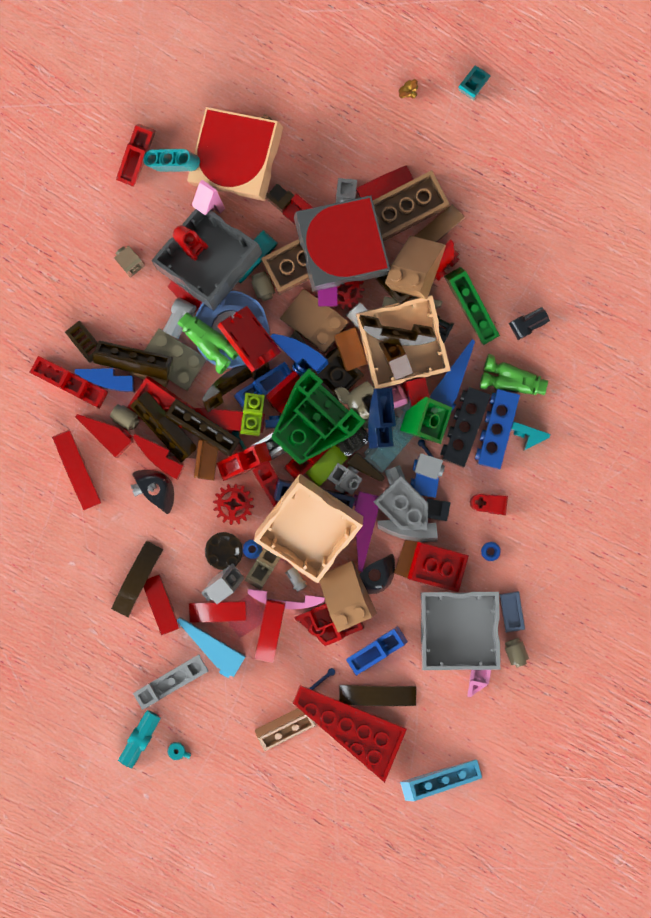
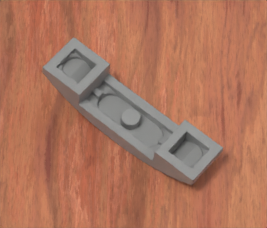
[133,655,208,710]

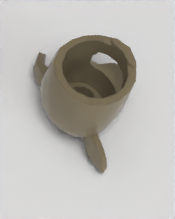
[335,381,375,429]

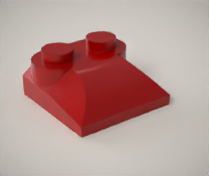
[434,239,460,281]

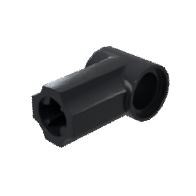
[509,307,550,340]

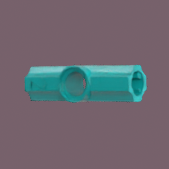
[118,710,161,769]

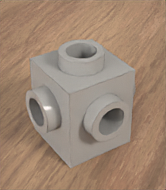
[328,463,363,495]

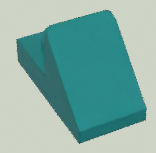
[458,65,491,101]
[511,422,551,451]

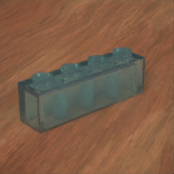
[364,401,414,474]

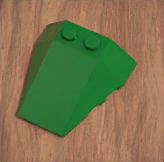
[271,369,366,464]

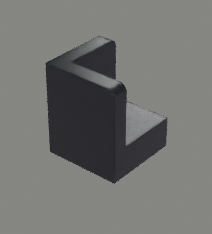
[427,499,451,521]

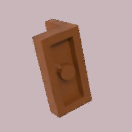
[334,328,368,371]
[194,440,218,481]
[394,539,418,578]

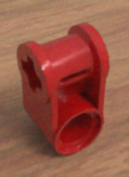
[173,225,208,261]
[470,494,508,515]

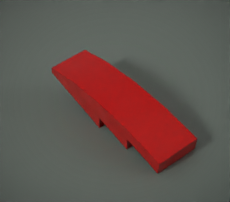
[29,356,108,409]
[195,408,265,433]
[52,429,101,510]

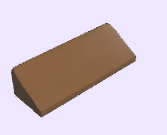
[414,205,465,242]
[255,708,316,751]

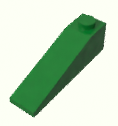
[444,267,500,345]

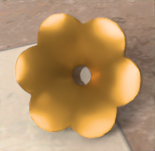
[399,79,418,99]

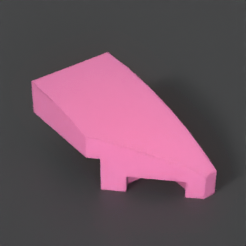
[467,670,491,697]

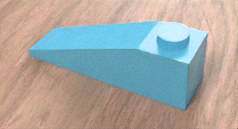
[177,617,246,678]
[400,760,482,801]

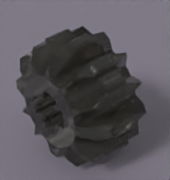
[338,426,369,456]

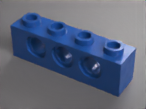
[475,389,520,470]

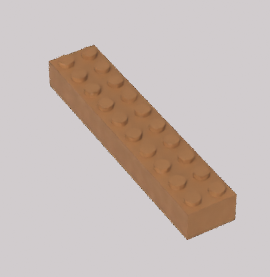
[261,170,450,295]

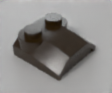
[312,348,364,401]

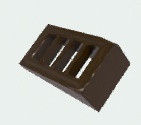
[65,321,98,363]
[346,453,385,482]

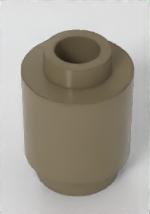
[251,272,275,301]
[110,404,140,431]
[505,638,529,668]

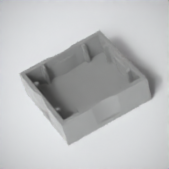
[421,592,500,670]

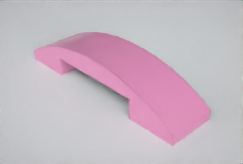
[247,589,325,609]

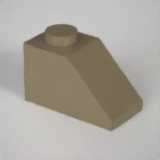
[114,246,145,278]

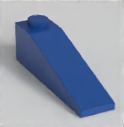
[430,339,475,412]

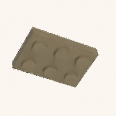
[144,328,207,391]

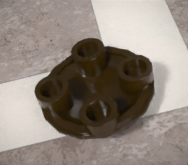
[205,532,243,570]

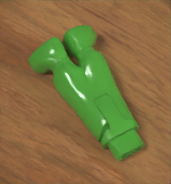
[177,312,239,374]
[479,354,548,395]

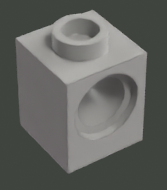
[414,453,445,479]

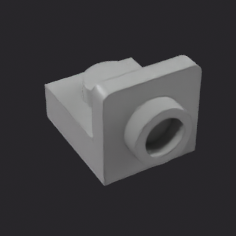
[336,178,357,203]

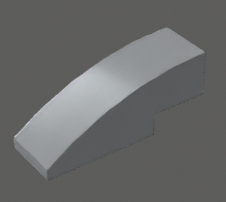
[377,520,438,542]

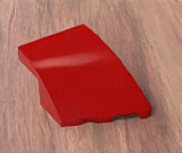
[294,603,365,646]

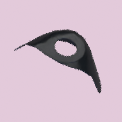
[132,470,174,514]
[359,554,395,594]

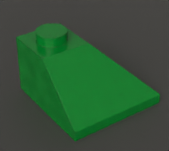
[400,397,452,444]

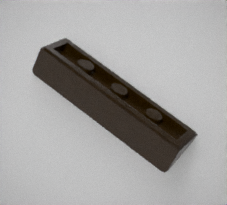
[93,340,173,380]
[130,391,197,462]
[164,399,240,456]

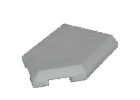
[374,476,428,530]

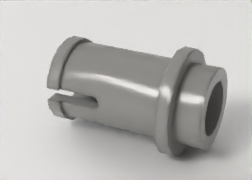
[131,483,157,497]
[285,567,307,592]

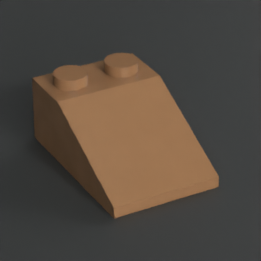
[385,236,446,299]
[280,289,348,354]
[320,561,377,632]

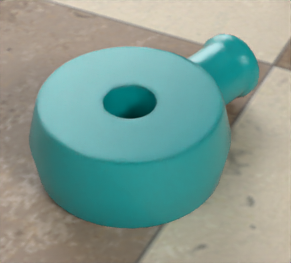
[167,742,191,760]

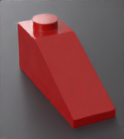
[75,414,133,458]

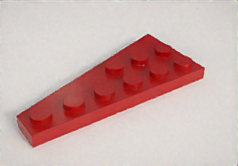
[292,685,407,783]

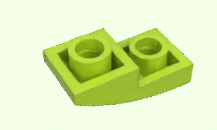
[240,393,265,436]
[305,445,348,486]

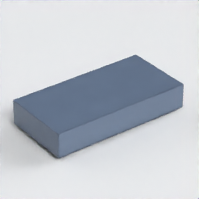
[499,591,525,632]

